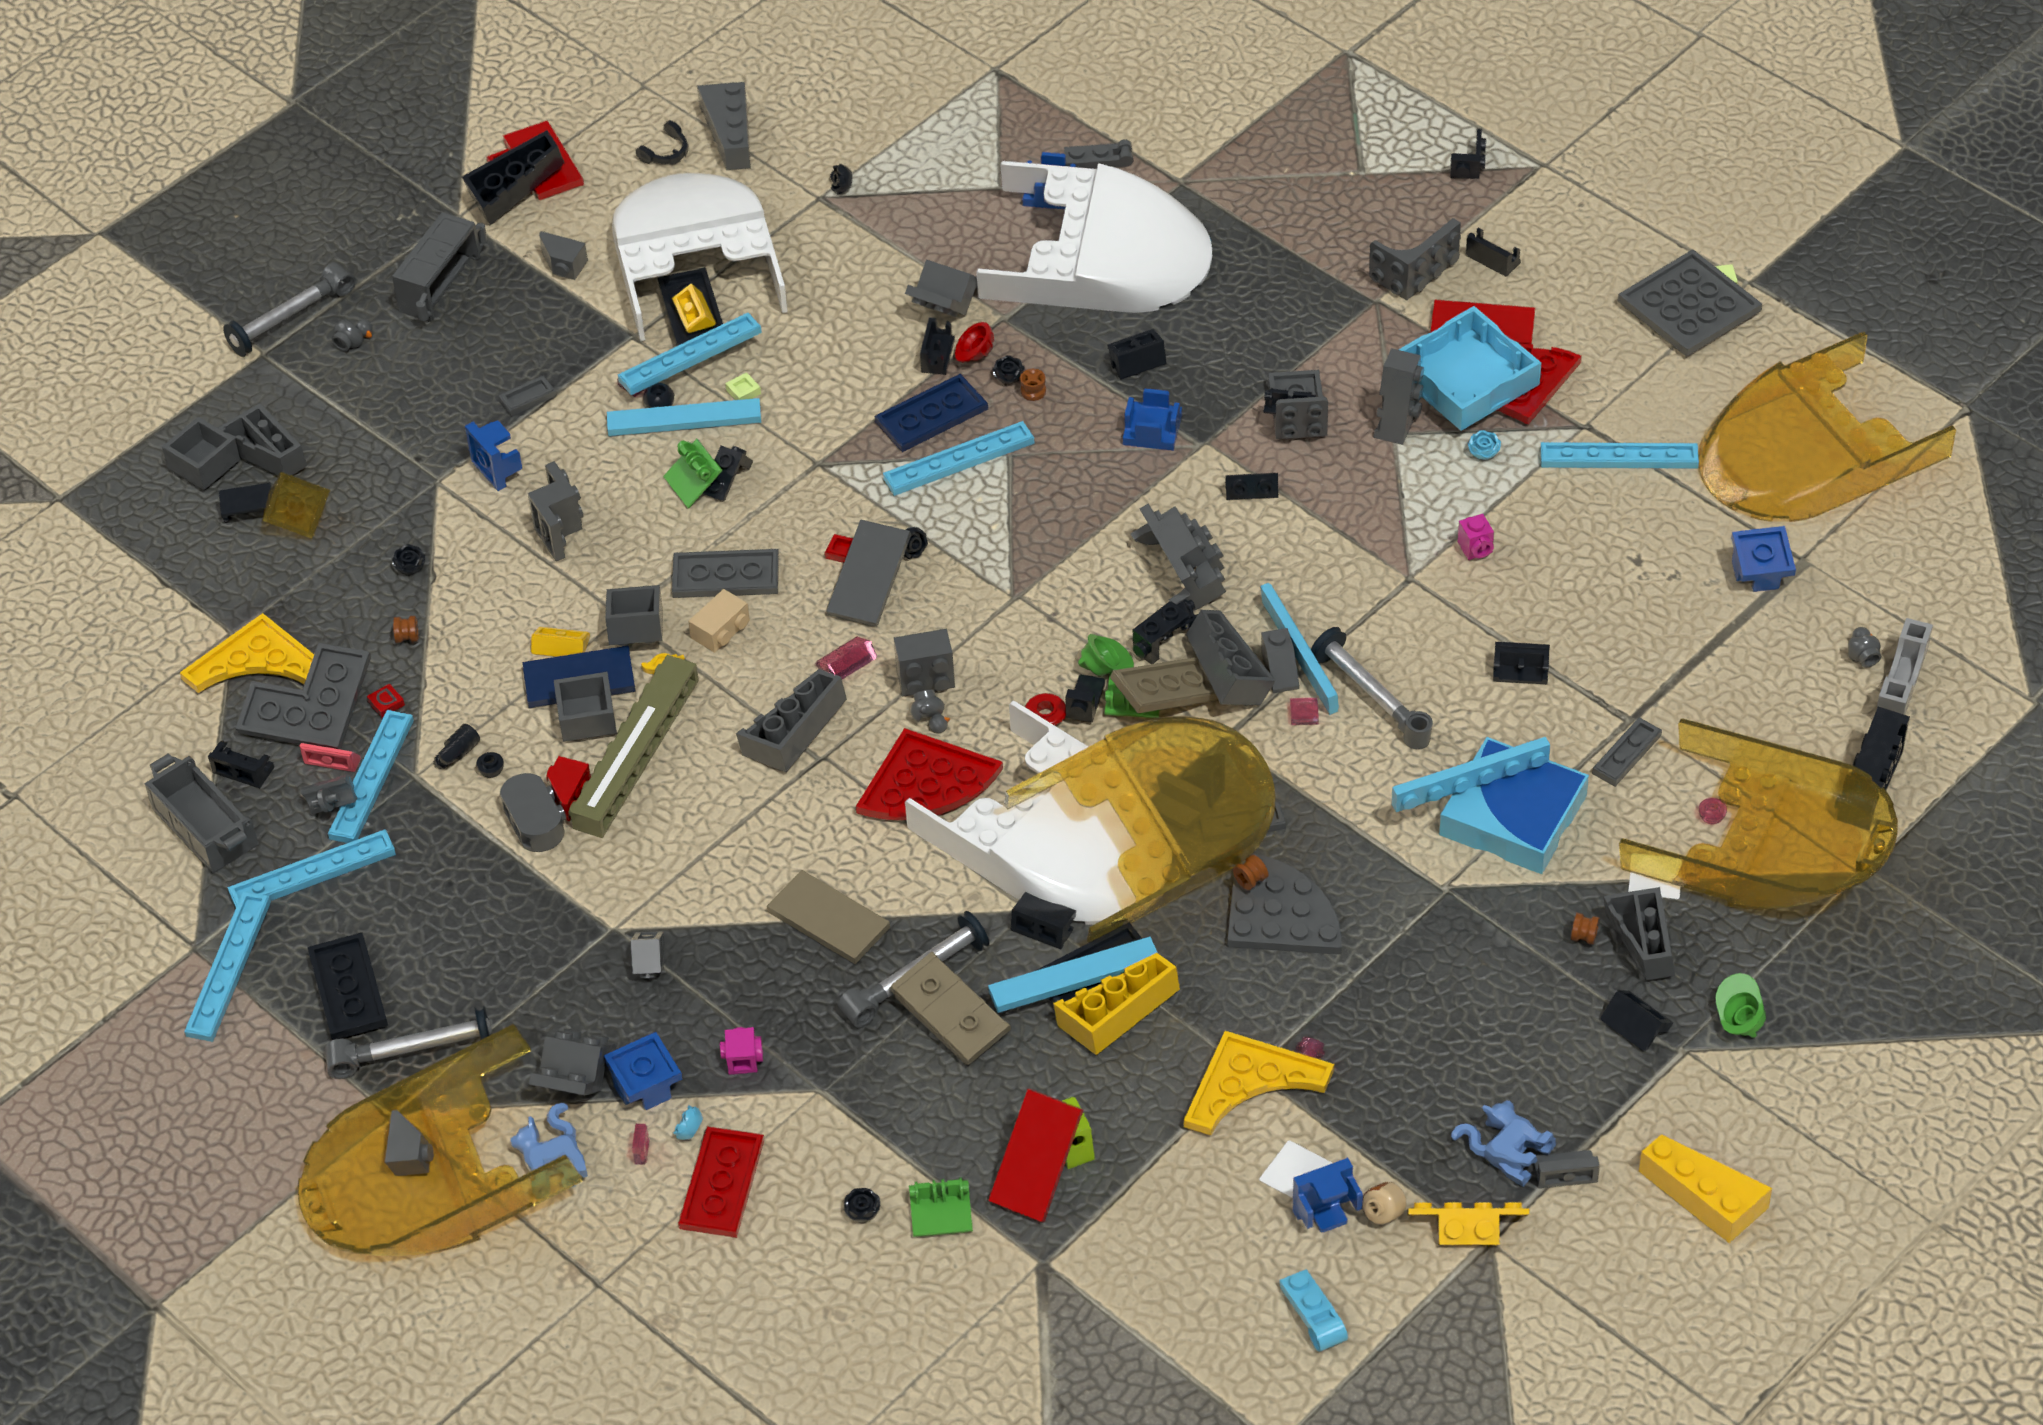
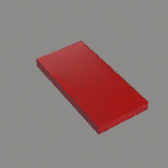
[503,120,584,200]
[1430,300,1536,344]
[988,1089,1084,1222]
[678,1126,765,1238]

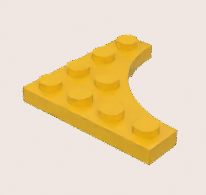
[180,613,314,693]
[1184,1031,1334,1135]

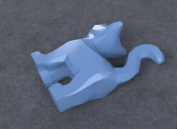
[1451,1100,1556,1187]
[510,1103,588,1197]

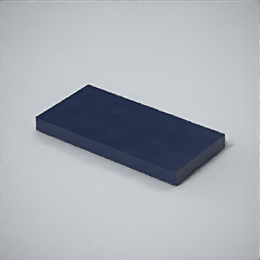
[874,373,988,452]
[522,645,636,708]

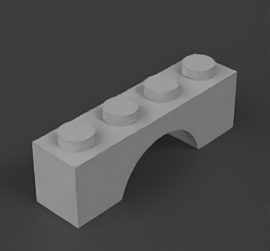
[1876,618,1933,715]

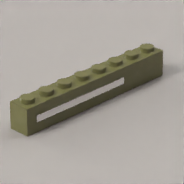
[569,655,699,838]

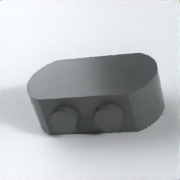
[500,773,566,852]

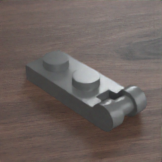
[1064,139,1134,169]

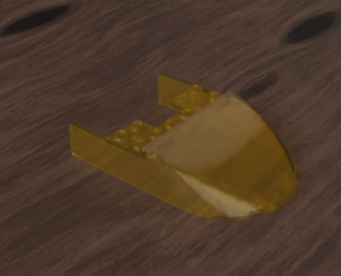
[1698,332,1956,522]
[1004,716,1275,943]
[1619,718,1898,909]
[298,1024,583,1256]

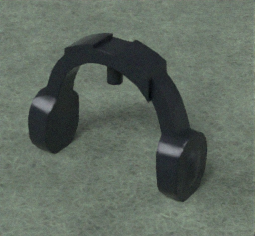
[636,120,689,165]

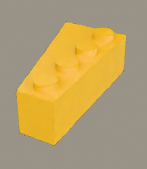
[1053,952,1180,1055]
[1639,1134,1772,1243]

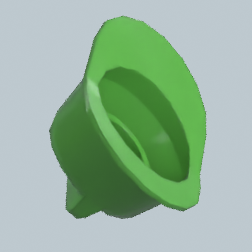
[1078,634,1134,677]
[1716,973,1766,1038]

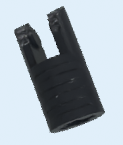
[433,724,480,769]

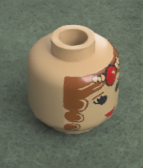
[1362,1182,1406,1224]

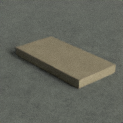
[1110,657,1219,713]
[767,870,890,964]

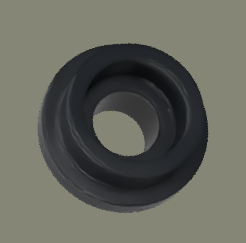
[476,752,504,778]

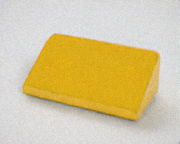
[672,284,716,333]
[531,627,590,657]

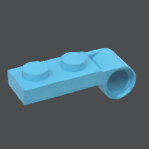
[1279,1269,1348,1352]

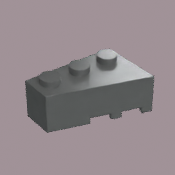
[1373,348,1424,445]
[218,403,307,479]
[1603,887,1675,980]

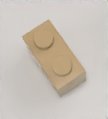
[688,589,750,653]

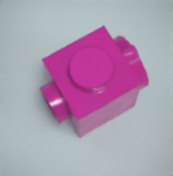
[1458,514,1494,560]
[720,1027,763,1075]

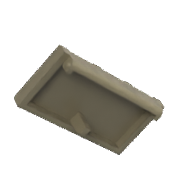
[890,951,1011,1065]

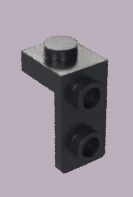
[1450,129,1486,179]
[703,445,753,502]
[1132,601,1189,664]
[1065,674,1105,723]

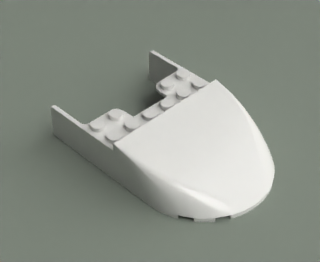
[976,161,1212,313]
[612,173,787,341]
[905,701,1172,925]

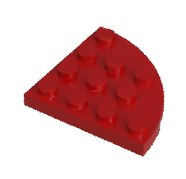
[1497,344,1582,425]
[856,728,1003,820]

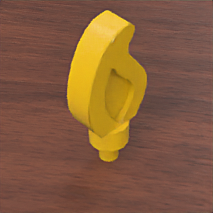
[641,653,685,674]

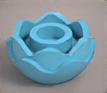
[1468,430,1501,460]
[673,1105,703,1140]

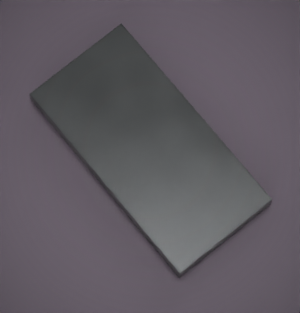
[826,519,911,627]
[672,549,779,598]

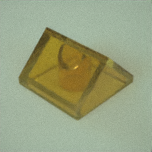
[262,472,330,539]

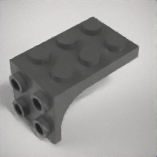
[1369,218,1461,301]
[1268,370,1328,439]

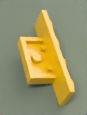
[1407,1202,1529,1245]

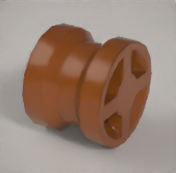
[1020,369,1046,401]
[393,616,418,643]
[1233,855,1268,890]
[1571,913,1600,945]

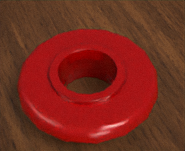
[1025,693,1066,726]

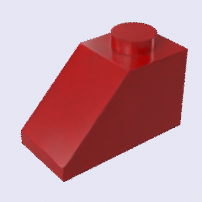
[546,756,591,822]

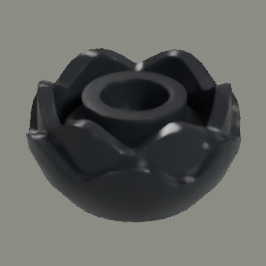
[830,163,853,194]
[992,355,1025,384]
[643,383,675,408]
[904,527,928,559]
[392,544,425,574]
[844,1188,880,1222]

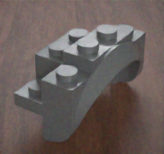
[1130,503,1227,611]

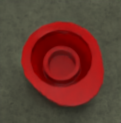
[955,322,994,363]

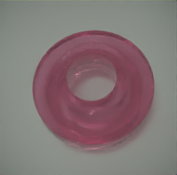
[1699,798,1727,824]
[1296,1037,1325,1059]

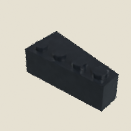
[462,130,564,226]
[1835,706,1910,831]

